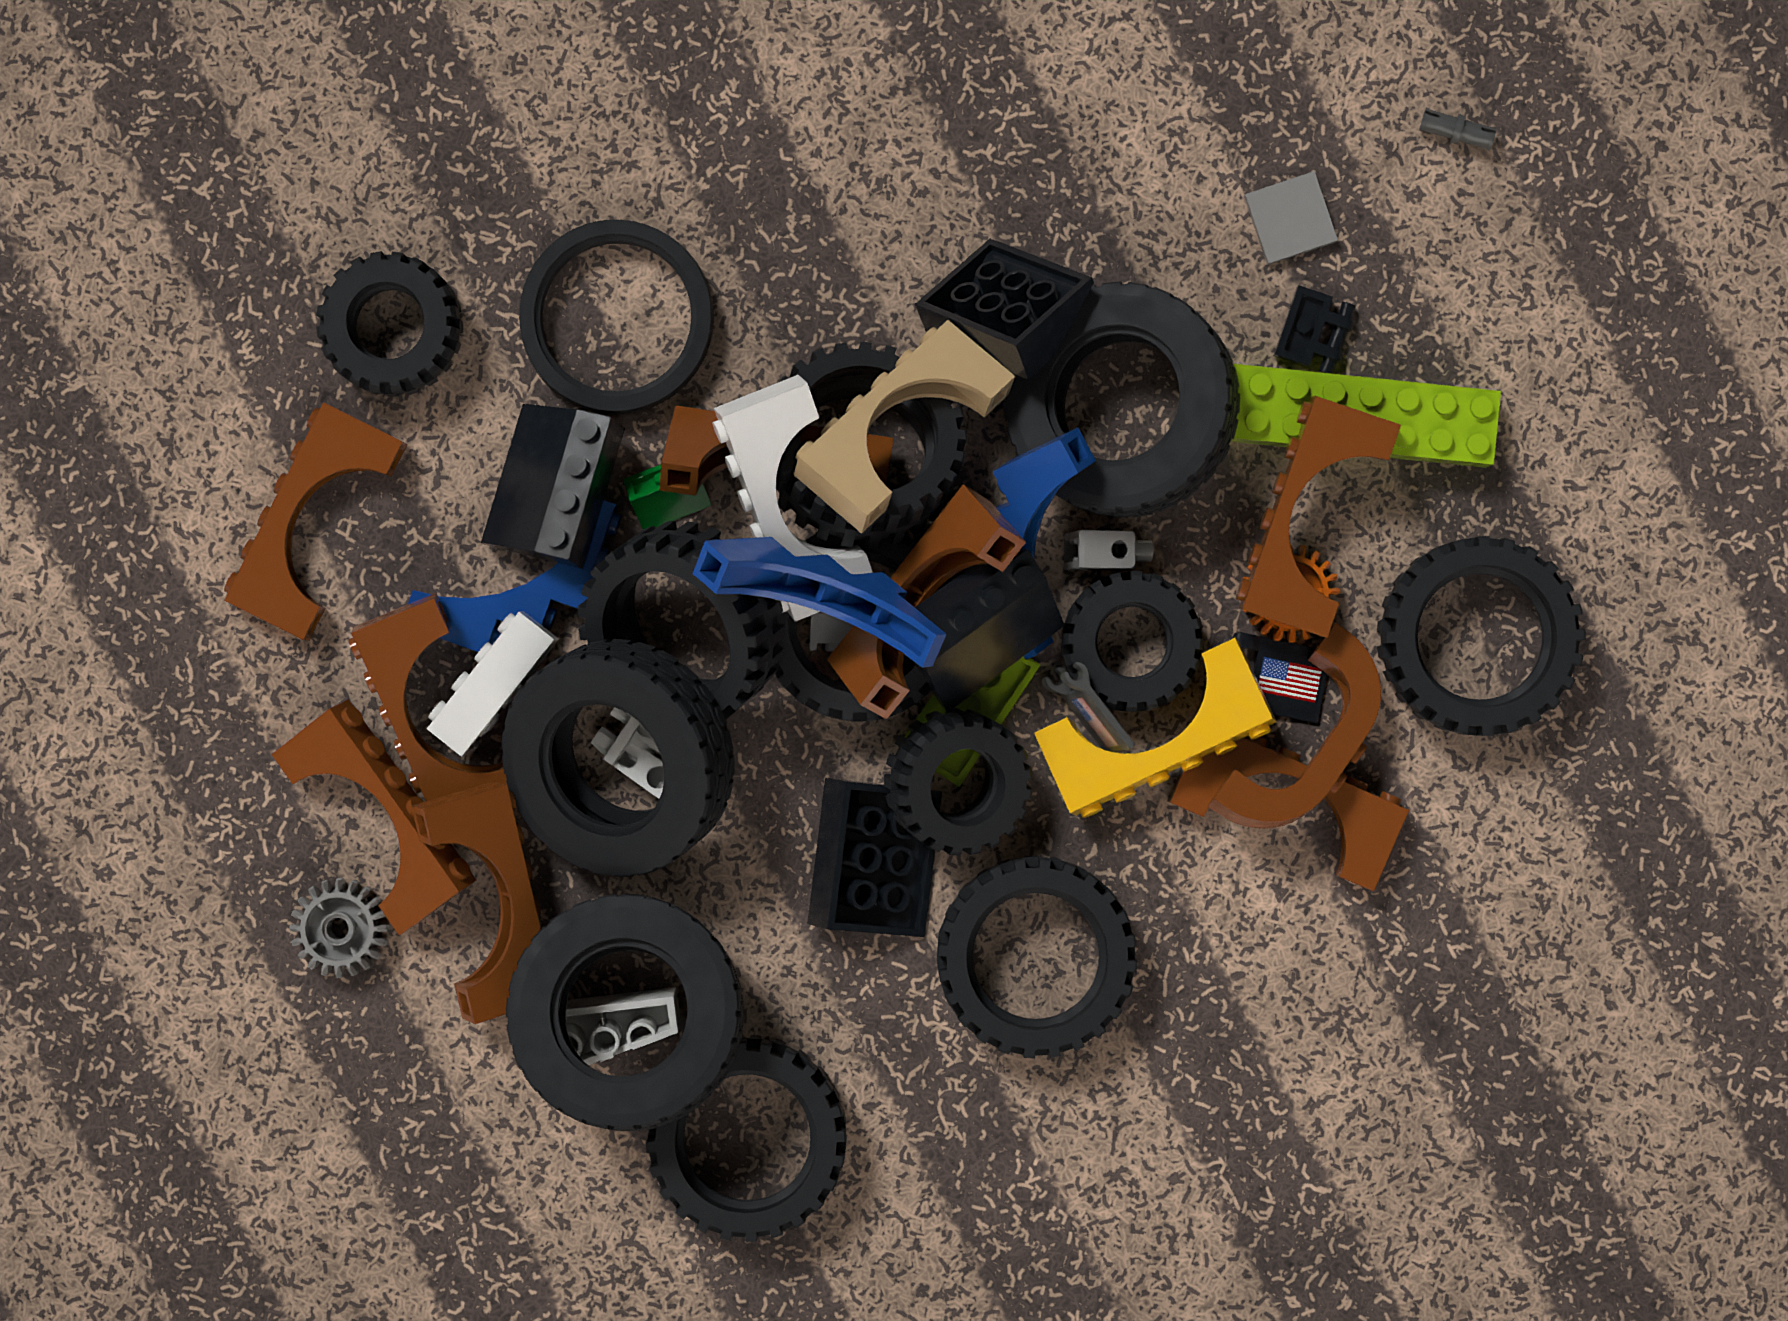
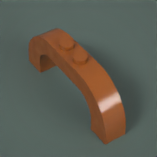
[1208,623,1381,829]

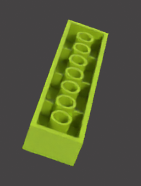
[1230,364,1501,468]

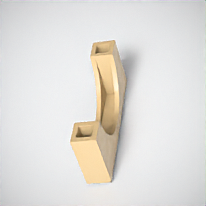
[794,320,1015,534]

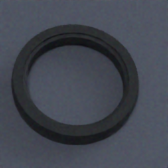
[519,220,714,414]

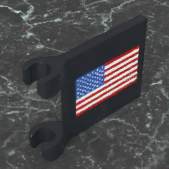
[1232,632,1327,723]

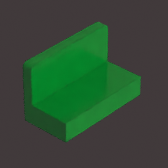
[623,464,711,530]

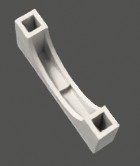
[712,375,873,622]

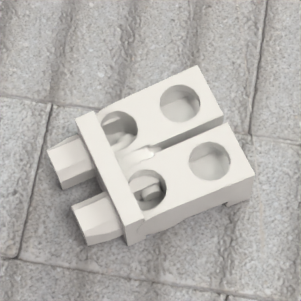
[591,707,664,799]

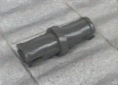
[1419,107,1497,151]

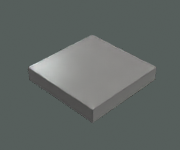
[1244,171,1338,265]

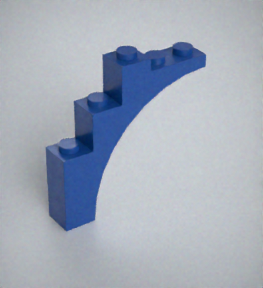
[963,427,1096,660]
[408,501,622,652]
[692,537,947,668]

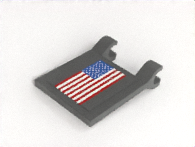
[1042,662,1135,752]

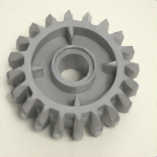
[289,878,391,978]

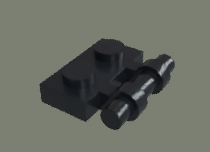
[1273,285,1356,374]

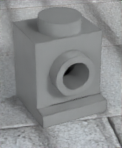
[810,613,853,651]

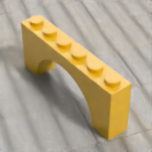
[1034,638,1277,818]

